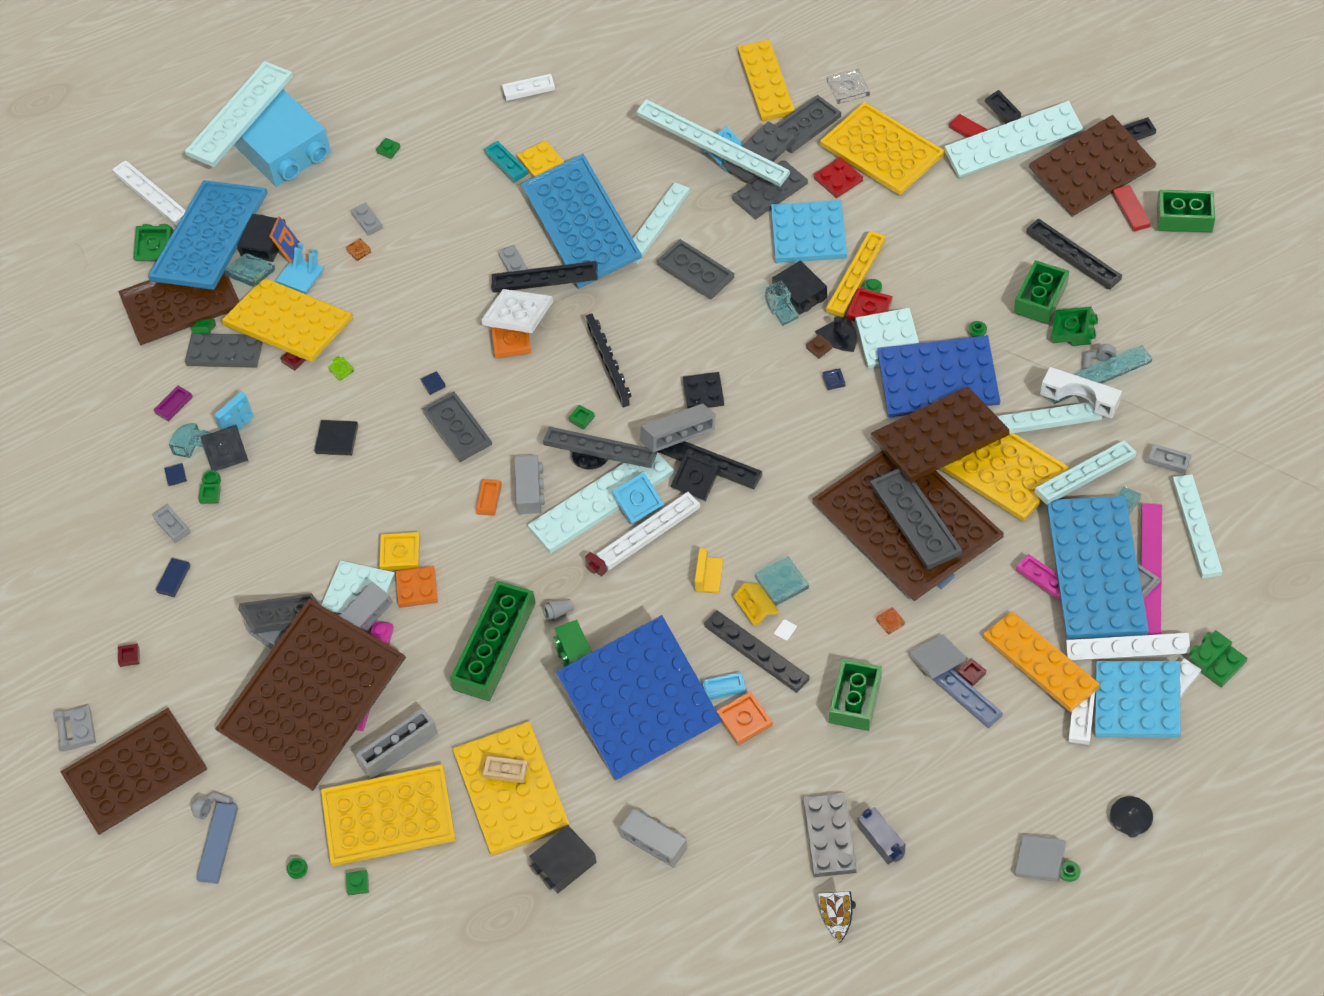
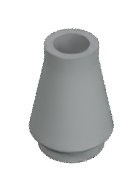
[543,599,574,621]

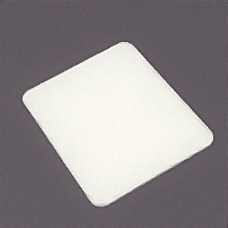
[774,620,797,641]

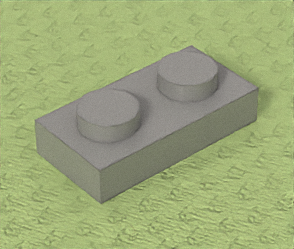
[351,202,383,236]
[498,245,528,272]
[1148,444,1191,474]
[152,505,191,543]

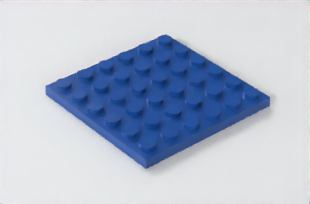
[555,615,722,781]

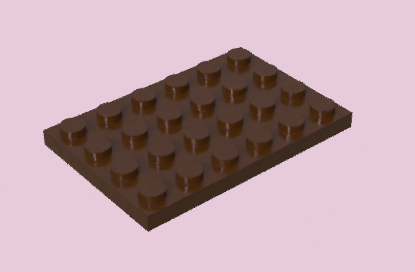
[1029,115,1157,217]
[118,269,240,346]
[871,386,1010,483]
[60,708,207,835]

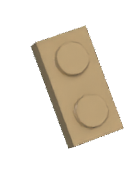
[483,756,528,783]

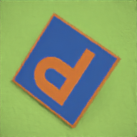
[269,216,300,263]

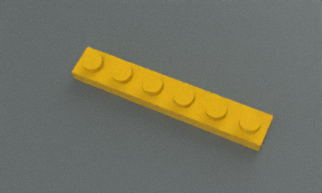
[826,231,886,318]

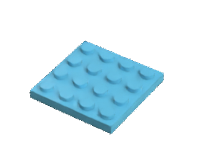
[771,200,847,263]
[1095,661,1181,738]

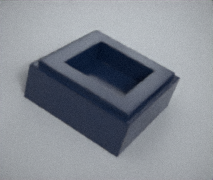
[822,368,845,390]
[421,371,446,395]
[164,463,187,486]

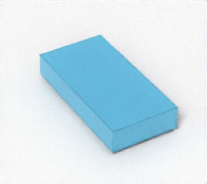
[702,672,746,700]

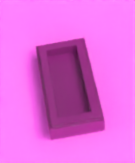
[154,385,193,422]

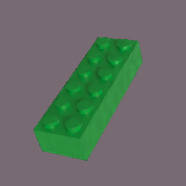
[450,581,536,702]

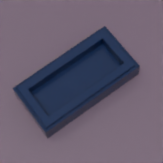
[155,558,191,598]

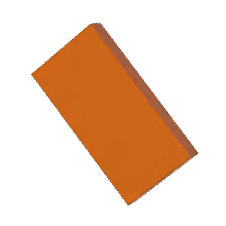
[476,479,502,516]

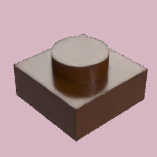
[806,334,832,359]

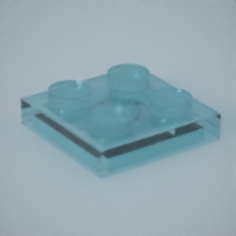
[225,253,275,287]
[755,556,809,606]

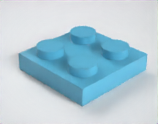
[214,392,254,430]
[611,472,664,524]

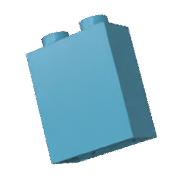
[234,89,331,187]

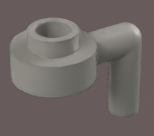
[1083,344,1116,372]
[191,791,233,819]

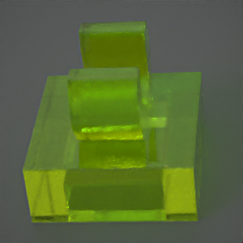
[328,356,354,381]

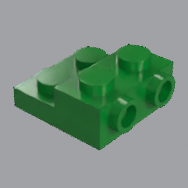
[134,224,174,261]
[1051,306,1098,346]
[1189,630,1248,688]

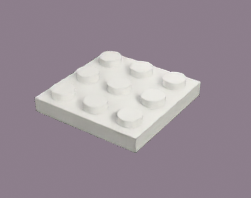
[481,289,553,333]

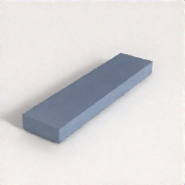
[929,669,1003,728]
[196,803,238,884]

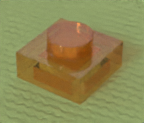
[346,238,371,261]
[876,607,905,635]

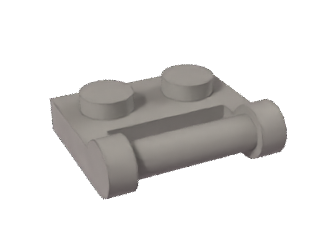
[53,705,96,751]

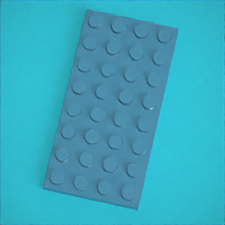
[521,153,642,289]
[148,180,268,290]
[1047,496,1149,639]

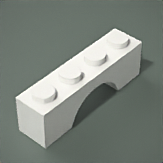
[1040,367,1122,419]

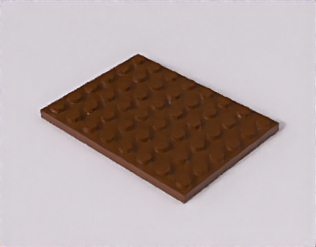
[812,451,1004,601]
[215,599,406,791]

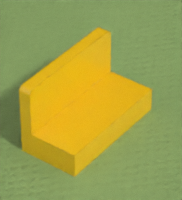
[695,548,723,593]
[733,583,779,625]

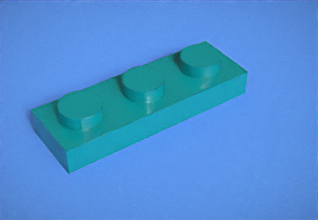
[484,141,528,183]

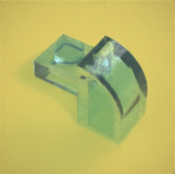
[765,280,799,326]
[169,423,211,458]

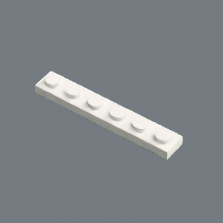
[112,160,186,226]
[596,492,700,571]
[1065,633,1190,660]

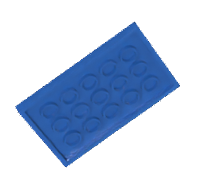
[877,335,1001,417]

